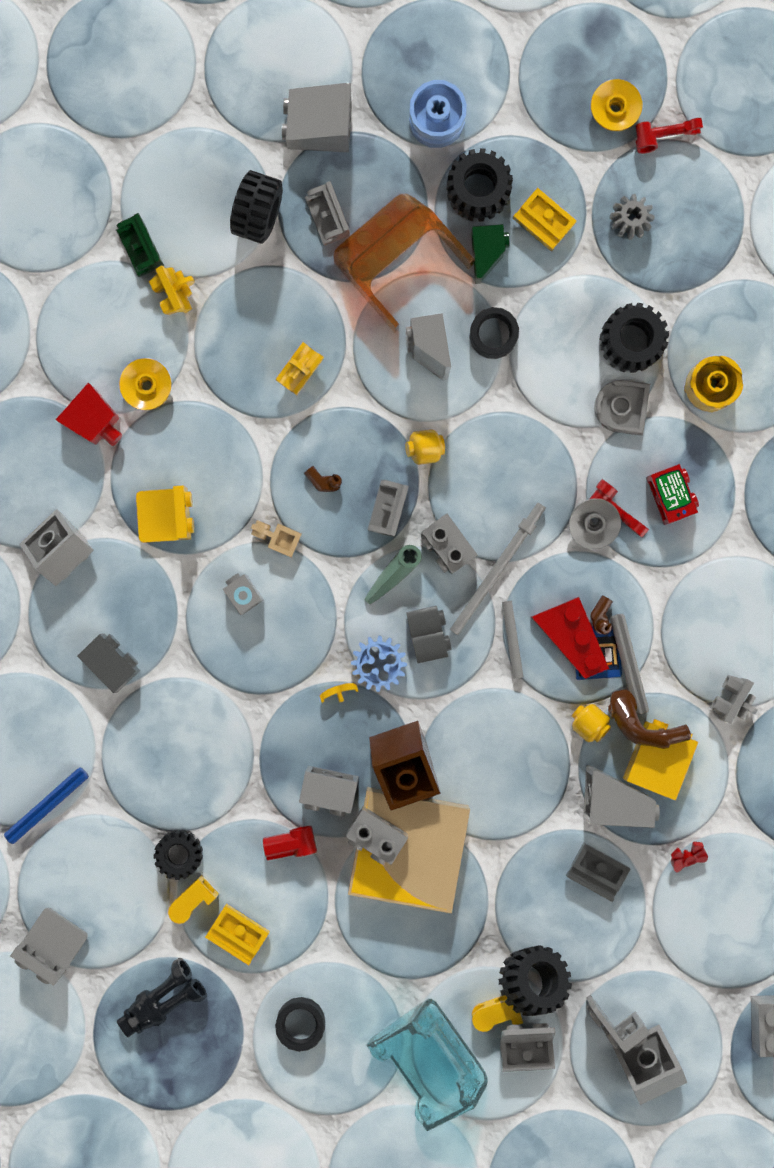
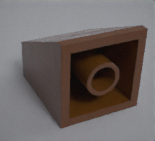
[369,720,441,811]

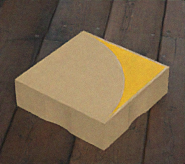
[348,787,470,914]

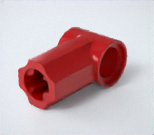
[263,826,317,861]

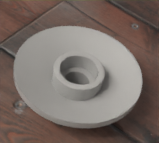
[569,499,621,549]

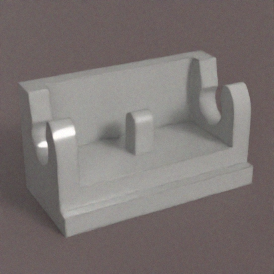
[305,181,350,246]
[368,480,409,538]

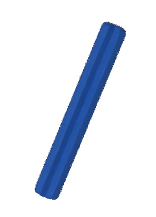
[4,767,89,844]

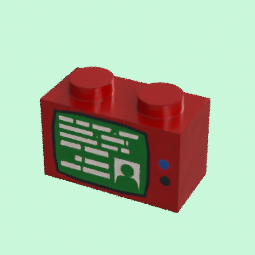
[646,464,699,525]

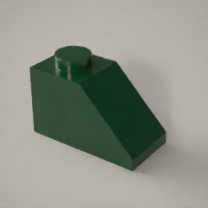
[471,224,510,284]

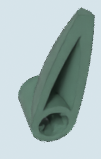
[364,545,422,605]

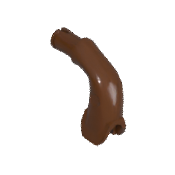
[608,689,691,749]

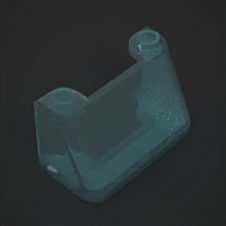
[366,999,488,1131]

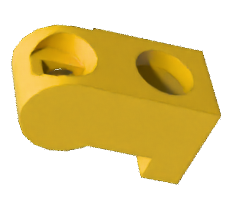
[168,875,219,924]
[471,995,523,1032]

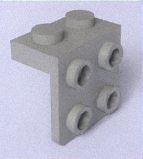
[10,908,88,986]
[586,995,650,1053]
[500,1023,555,1072]

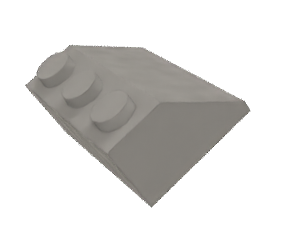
[405,313,451,380]

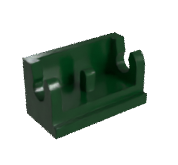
[116,213,164,277]

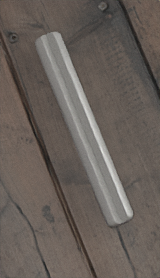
[610,614,649,715]

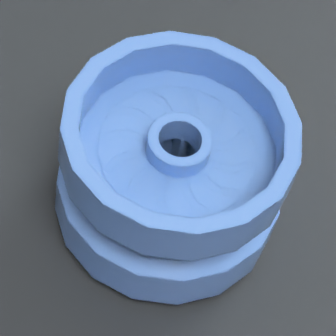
[409,80,467,148]

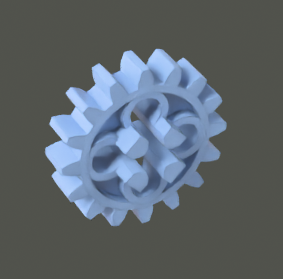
[351,635,407,692]

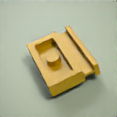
[512,187,577,252]
[205,903,270,965]

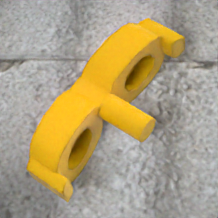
[319,683,359,703]

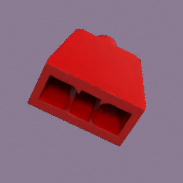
[55,383,122,446]

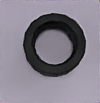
[469,307,519,359]
[275,997,325,1052]

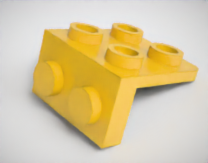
[136,485,194,543]

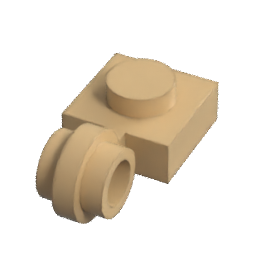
[251,520,301,557]

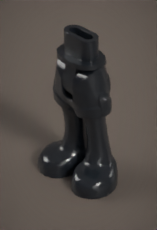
[117,958,207,1037]

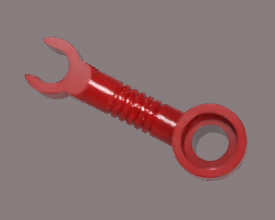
[635,118,703,154]
[589,479,649,537]

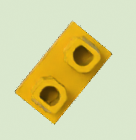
[149,265,195,315]
[275,342,324,396]

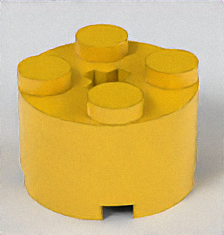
[684,356,743,412]

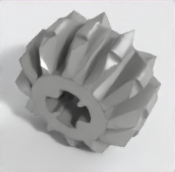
[610,194,655,240]

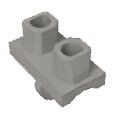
[710,675,758,724]

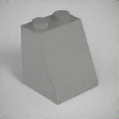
[282,83,352,153]
[583,765,660,828]

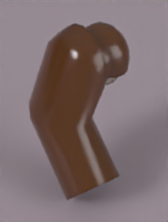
[304,466,342,492]
[590,595,613,635]

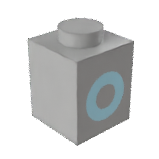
[223,573,264,615]

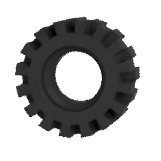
[153,830,203,880]

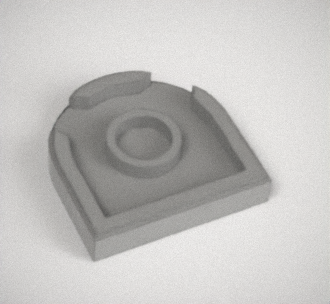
[594,380,651,436]

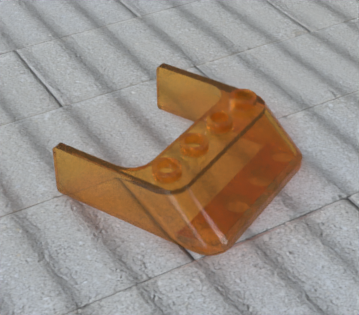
[333,193,474,333]

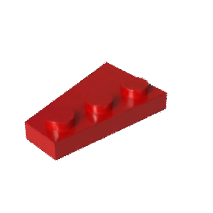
[531,597,609,679]

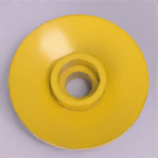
[591,79,643,131]
[119,358,172,410]

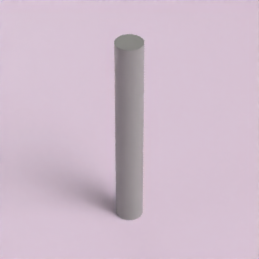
[502,600,524,679]

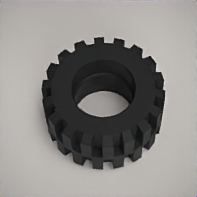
[446,148,513,222]
[230,170,283,244]
[599,303,669,373]
[498,945,572,1016]

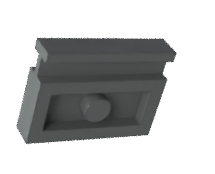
[566,842,630,902]

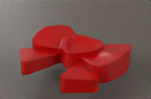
[671,842,708,873]

